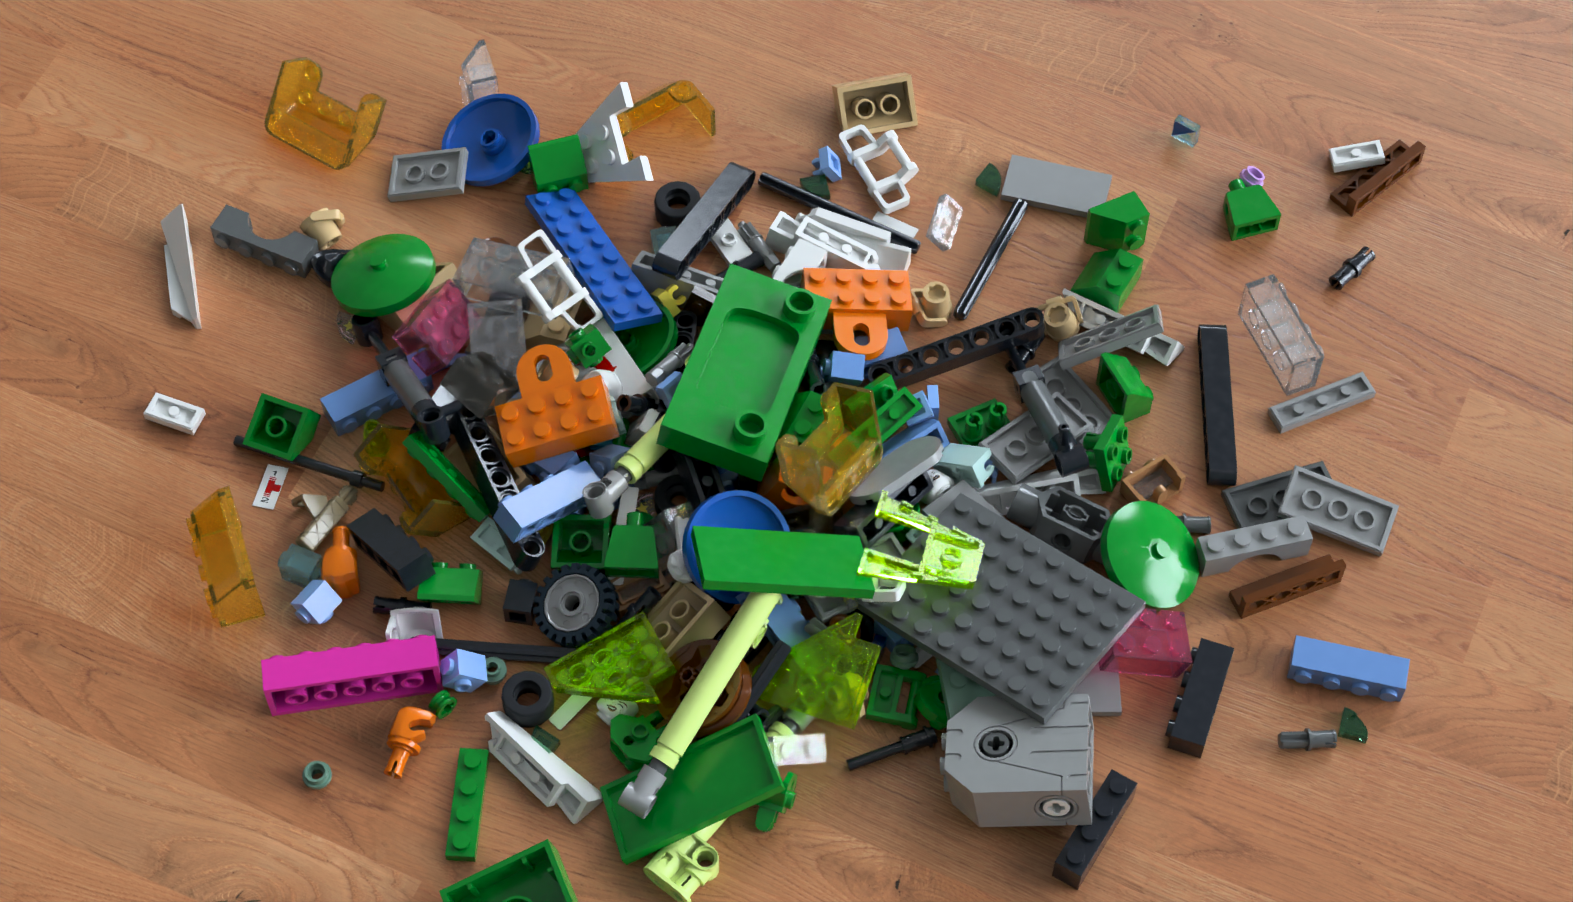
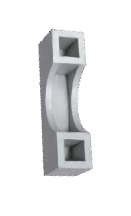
[1195,515,1313,577]

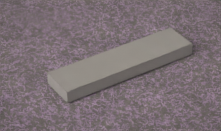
[1267,372,1376,434]

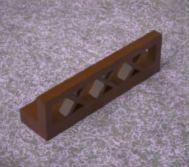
[1329,139,1426,217]
[1229,554,1346,619]

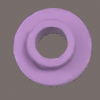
[1239,166,1265,187]

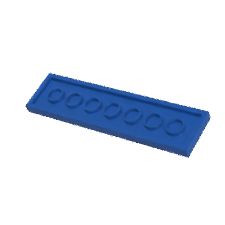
[525,188,663,332]

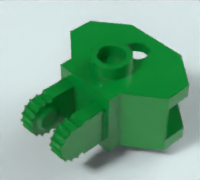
[610,710,667,772]
[755,772,798,832]

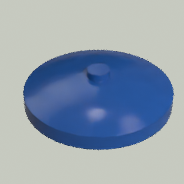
[441,94,540,186]
[682,490,790,604]

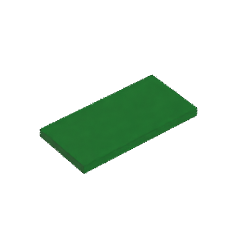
[691,526,875,599]
[600,713,785,865]

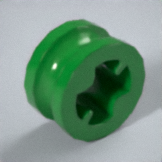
[428,690,457,719]

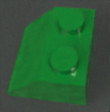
[528,134,589,193]
[1084,191,1150,251]
[1070,248,1144,313]
[1096,352,1154,423]
[776,391,840,461]
[242,393,321,461]
[551,514,613,570]
[417,562,483,605]

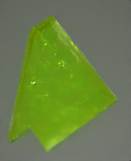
[544,611,677,704]
[752,613,881,730]

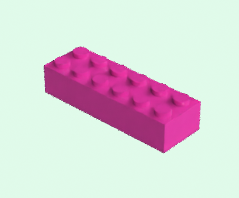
[261,635,444,716]

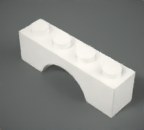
[772,238,827,286]

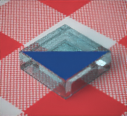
[1171,115,1201,147]

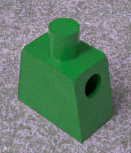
[1223,179,1281,241]
[604,512,659,579]

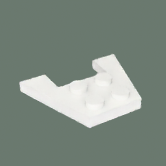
[576,82,653,183]

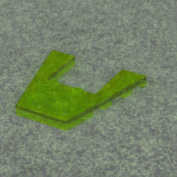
[857,490,985,590]

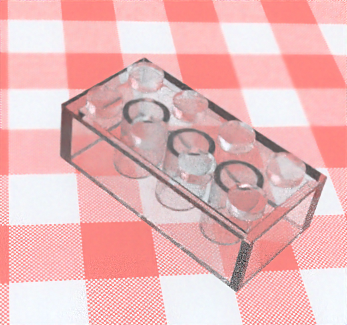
[452,237,576,320]
[1238,274,1324,396]
[467,299,527,416]

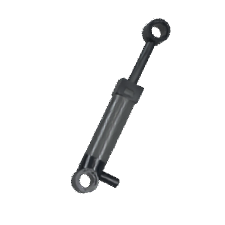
[351,315,463,445]
[1001,329,1090,478]

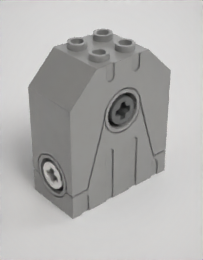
[940,693,1094,827]

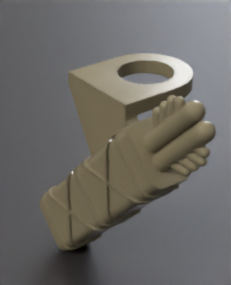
[291,485,358,554]

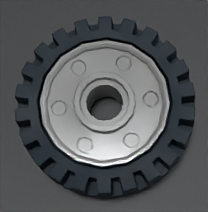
[533,563,620,649]

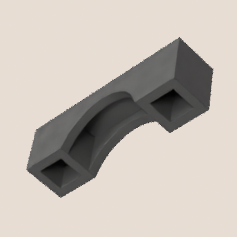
[210,204,320,278]

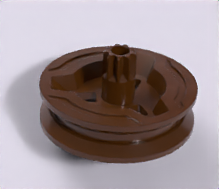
[655,639,752,738]

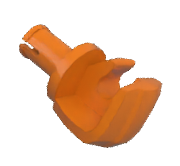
[321,526,361,599]
[383,706,436,779]

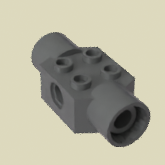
[1006,483,1110,565]

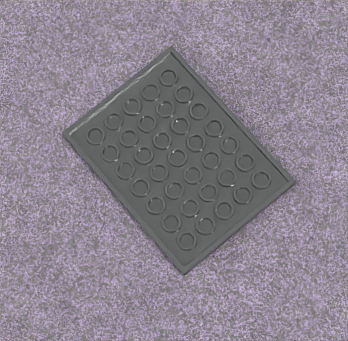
[857,493,1146,725]

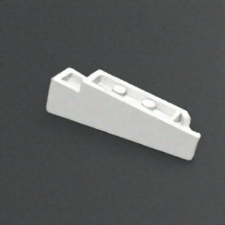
[161,204,201,329]
[795,207,911,271]
[765,211,880,270]
[1063,288,1185,366]
[973,468,1106,515]
[485,711,603,824]

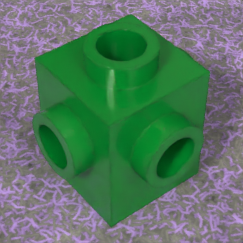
[565,324,612,369]

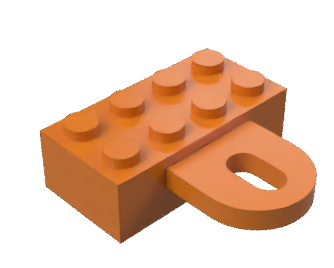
[800,268,913,361]
[494,344,620,468]

